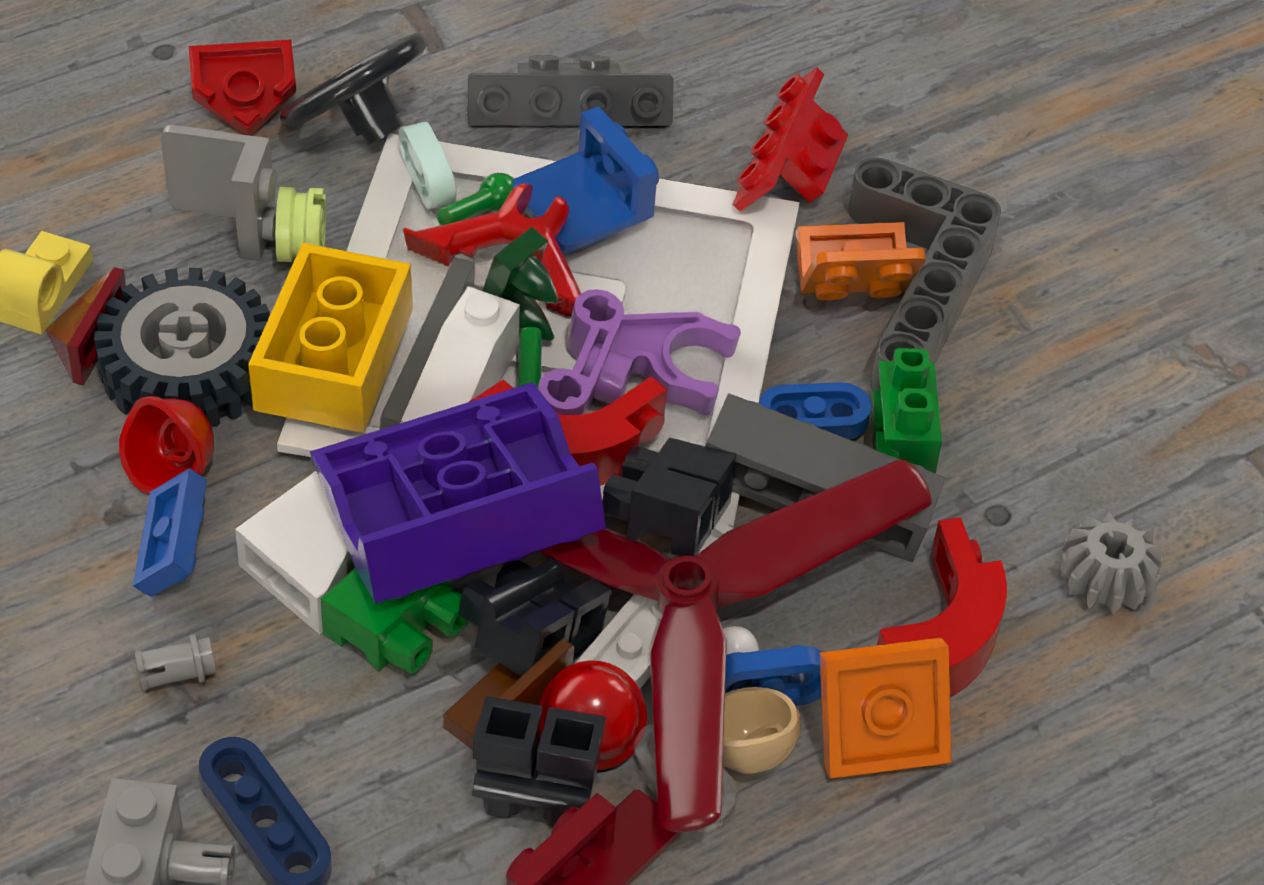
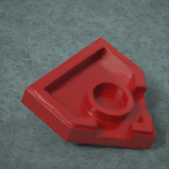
[188,39,296,136]

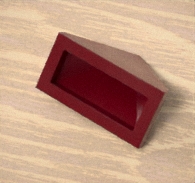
[45,267,126,386]

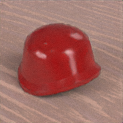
[119,396,214,495]
[538,660,647,770]

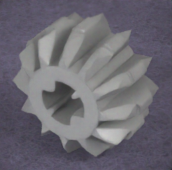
[1060,512,1163,615]

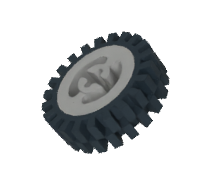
[94,267,270,426]

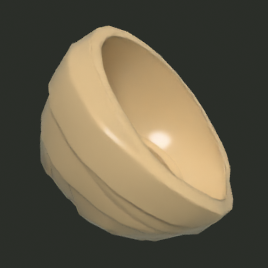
[723,687,801,774]

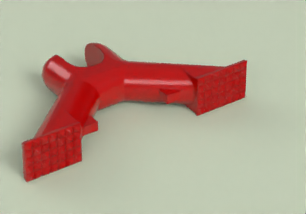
[403,183,581,317]

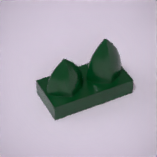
[482,227,559,341]

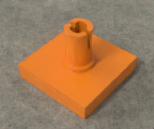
[820,638,952,779]

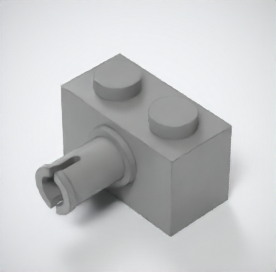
[83,778,236,885]

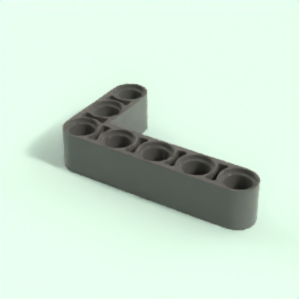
[848,157,1001,390]

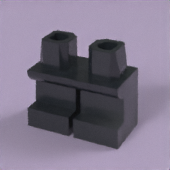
[602,437,737,556]
[458,558,611,677]
[472,696,606,826]

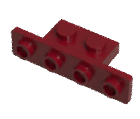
[506,790,681,885]

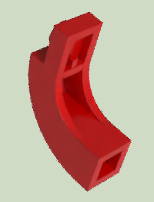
[467,376,667,486]
[877,517,1007,698]

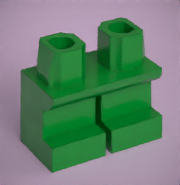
[870,348,942,473]
[321,568,469,674]

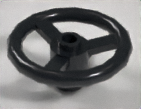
[280,33,427,145]

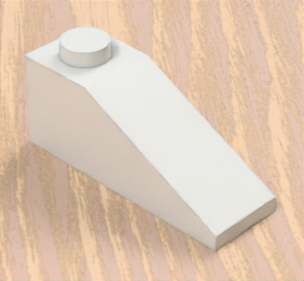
[400,286,520,423]

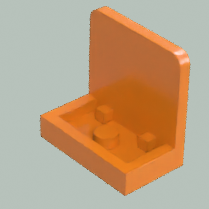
[795,222,926,301]

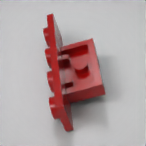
[732,67,848,212]

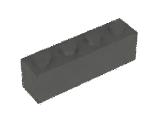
[706,393,946,562]

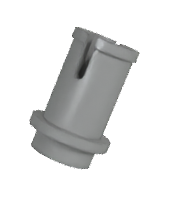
[135,634,217,691]

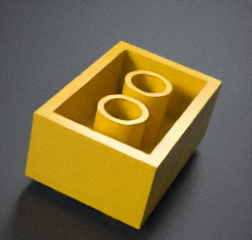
[248,243,413,433]

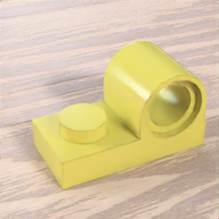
[0,231,93,335]

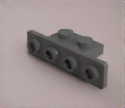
[468,55,674,126]

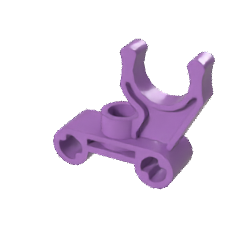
[538,289,741,415]

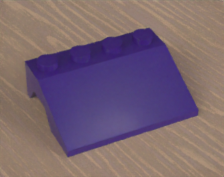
[310,382,606,604]

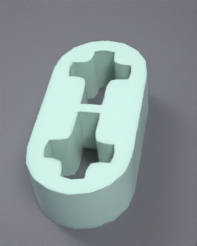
[399,122,457,210]

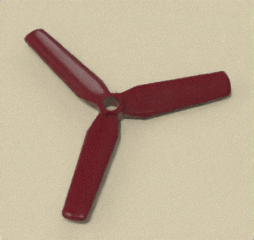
[537,459,932,833]

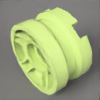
[275,187,326,262]

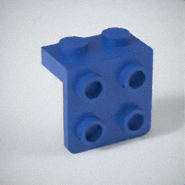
[512,106,659,253]

